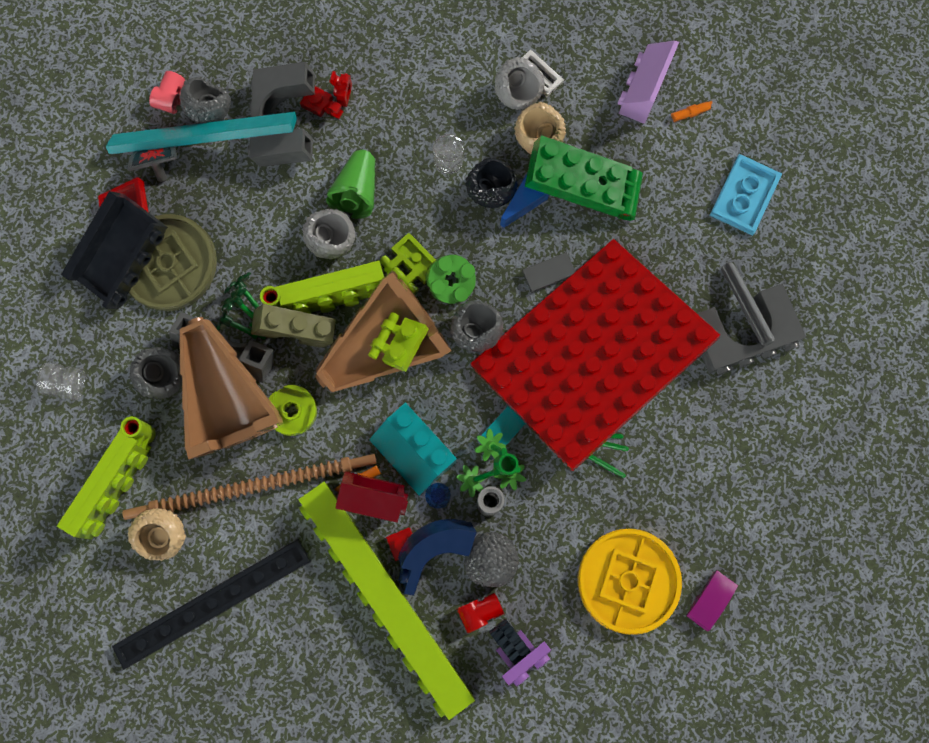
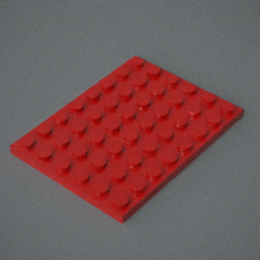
[470,239,720,471]

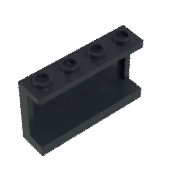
[61,191,168,309]

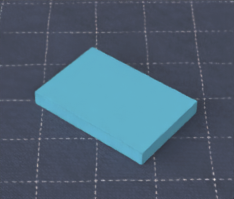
[710,154,782,236]

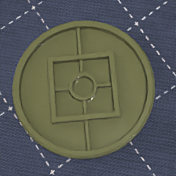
[129,214,217,311]

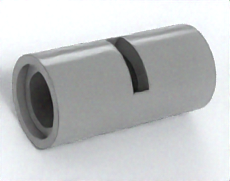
[477,486,505,517]

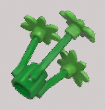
[456,429,526,498]

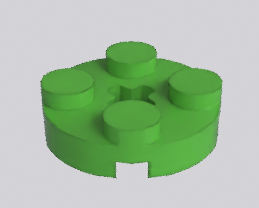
[426,254,476,304]

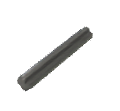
[721,262,775,346]

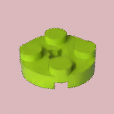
[269,385,317,436]

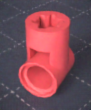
[149,71,185,114]

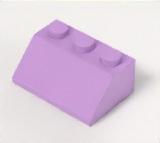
[618,41,679,124]

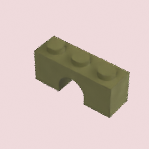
[251,304,336,348]

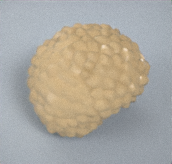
[514,102,566,154]
[128,508,186,561]

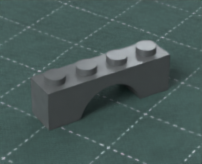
[169,312,274,383]

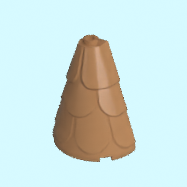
[315,271,451,392]
[180,317,283,459]

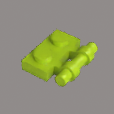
[379,233,436,295]
[368,312,429,372]

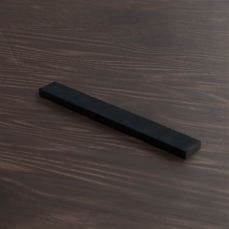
[112,539,311,670]

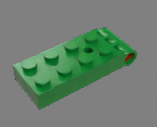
[525,135,643,221]

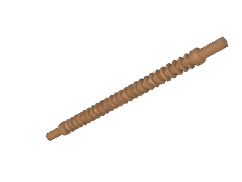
[122,454,377,520]

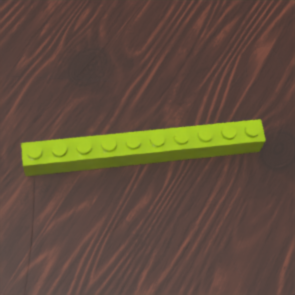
[298,482,475,720]

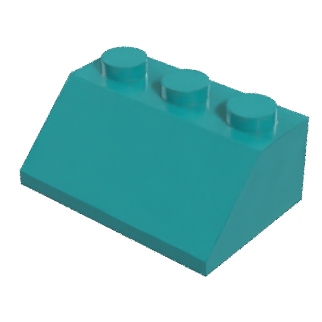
[369,402,457,496]

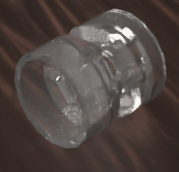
[433,134,464,176]
[37,362,86,401]

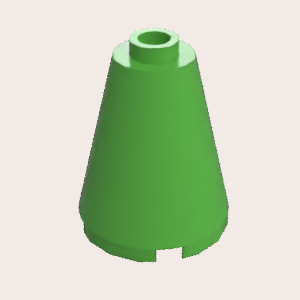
[326,150,375,219]

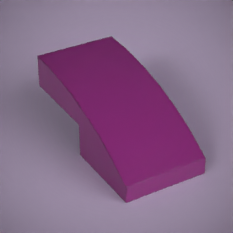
[686,570,738,632]

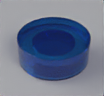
[425,483,451,509]

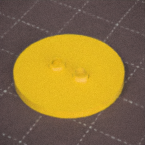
[577,529,682,635]

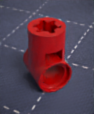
[456,593,504,633]

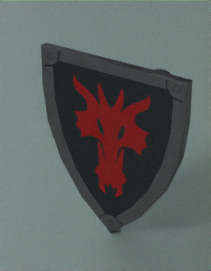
[128,147,177,182]

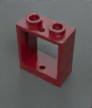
[335,471,408,523]

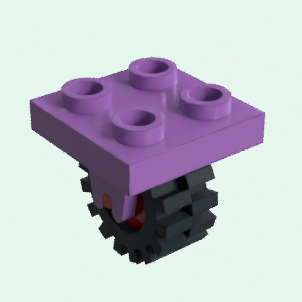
[489,619,551,687]

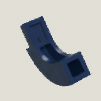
[398,519,477,596]

